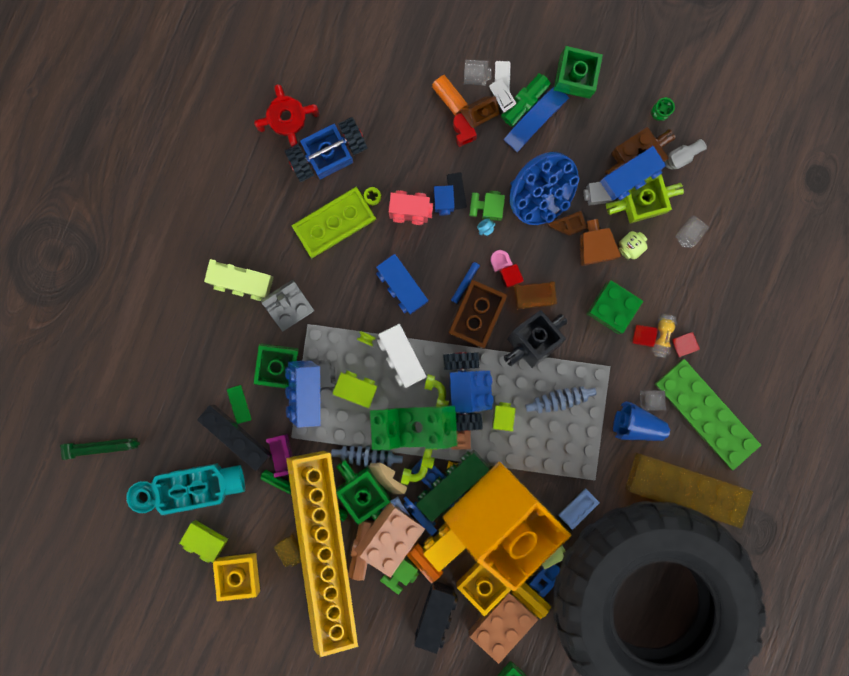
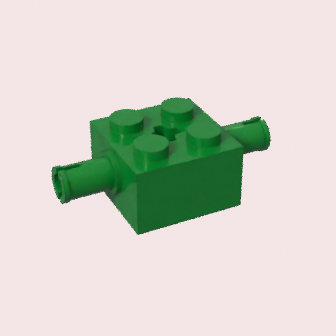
[336,460,390,525]

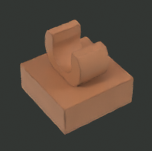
[451,431,471,450]

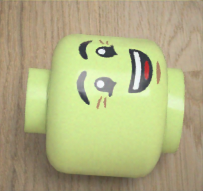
[618,231,647,260]

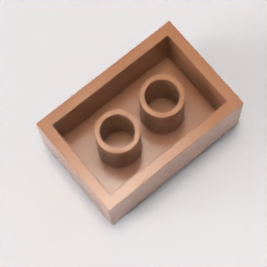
[355,502,425,578]
[469,591,538,664]

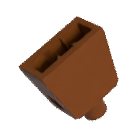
[580,219,621,266]

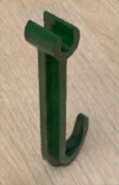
[60,438,140,460]

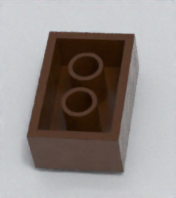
[448,280,508,349]

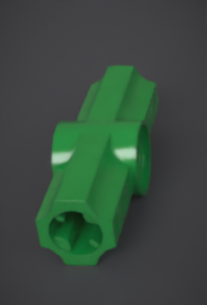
[501,73,551,127]

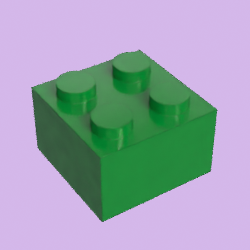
[553,46,603,99]
[586,280,643,334]
[253,343,299,388]

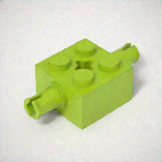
[606,174,684,223]

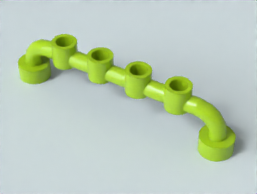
[401,374,449,485]

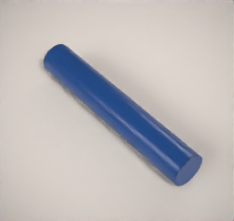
[451,262,480,304]

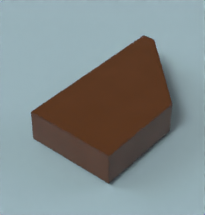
[548,211,588,236]

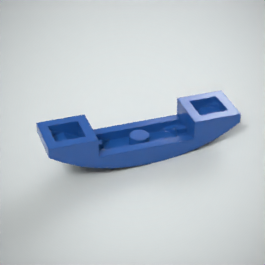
[504,87,569,153]

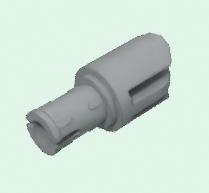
[664,139,707,169]

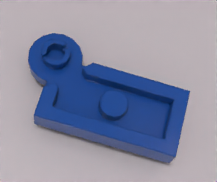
[403,496,437,536]

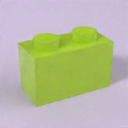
[332,370,378,408]
[179,520,228,563]

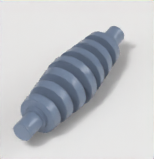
[525,386,597,414]
[331,446,403,467]

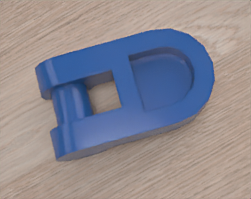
[527,564,560,598]

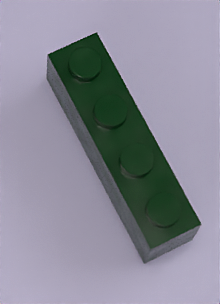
[416,450,490,522]

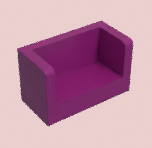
[266,434,293,478]

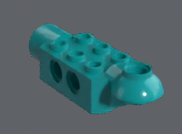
[126,463,245,515]

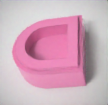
[490,250,513,272]

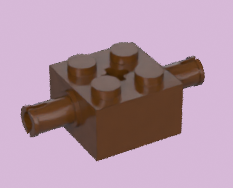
[605,127,675,176]

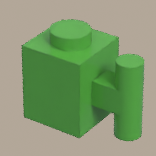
[469,191,505,221]
[380,557,419,595]

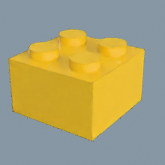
[423,523,466,572]
[213,553,260,601]
[456,562,511,616]

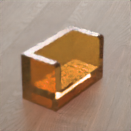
[514,281,557,309]

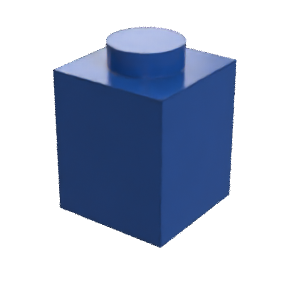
[434,185,454,215]

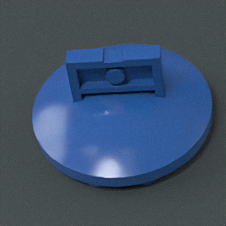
[510,152,579,225]

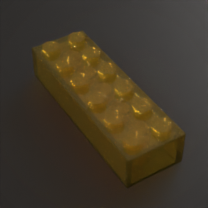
[625,453,753,529]

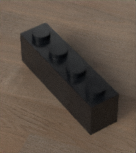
[197,404,272,471]

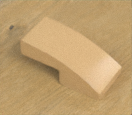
[369,463,407,494]

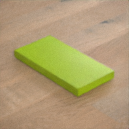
[292,186,376,259]

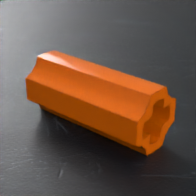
[432,75,468,116]
[407,543,444,583]

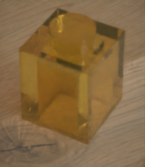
[273,534,301,567]

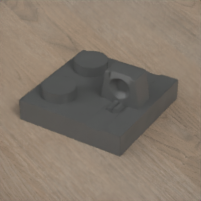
[261,280,314,332]

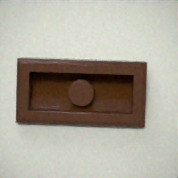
[460,96,500,128]

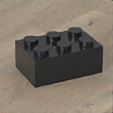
[414,581,458,654]

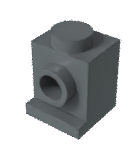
[317,360,336,388]

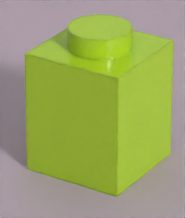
[492,402,516,431]

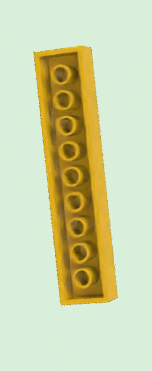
[286,451,358,657]

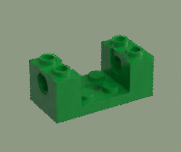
[370,406,458,450]

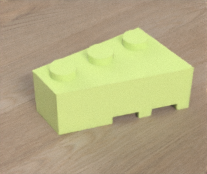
[204,259,273,301]

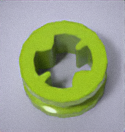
[364,187,381,206]
[357,331,376,346]

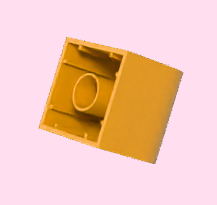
[443,461,571,592]

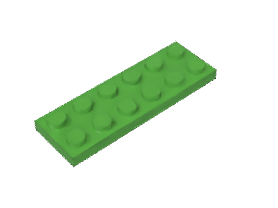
[655,359,761,470]

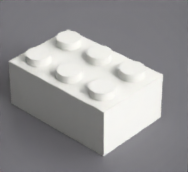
[377,324,426,388]

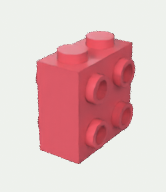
[389,191,433,225]

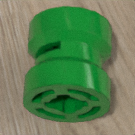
[651,97,675,121]

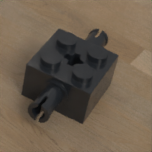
[504,310,567,368]

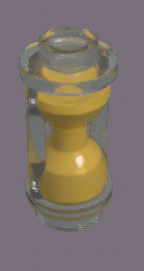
[651,314,677,358]

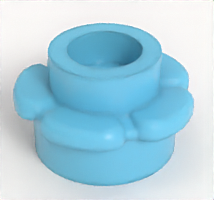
[477,218,495,236]

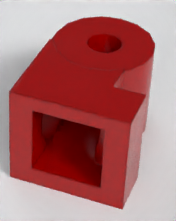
[453,113,477,147]

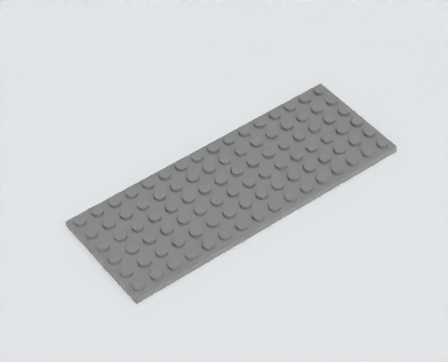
[291,324,610,480]

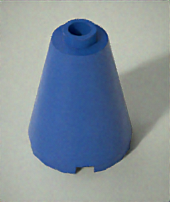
[613,401,670,441]

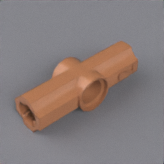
[348,519,374,581]

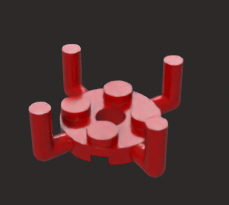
[254,84,320,147]

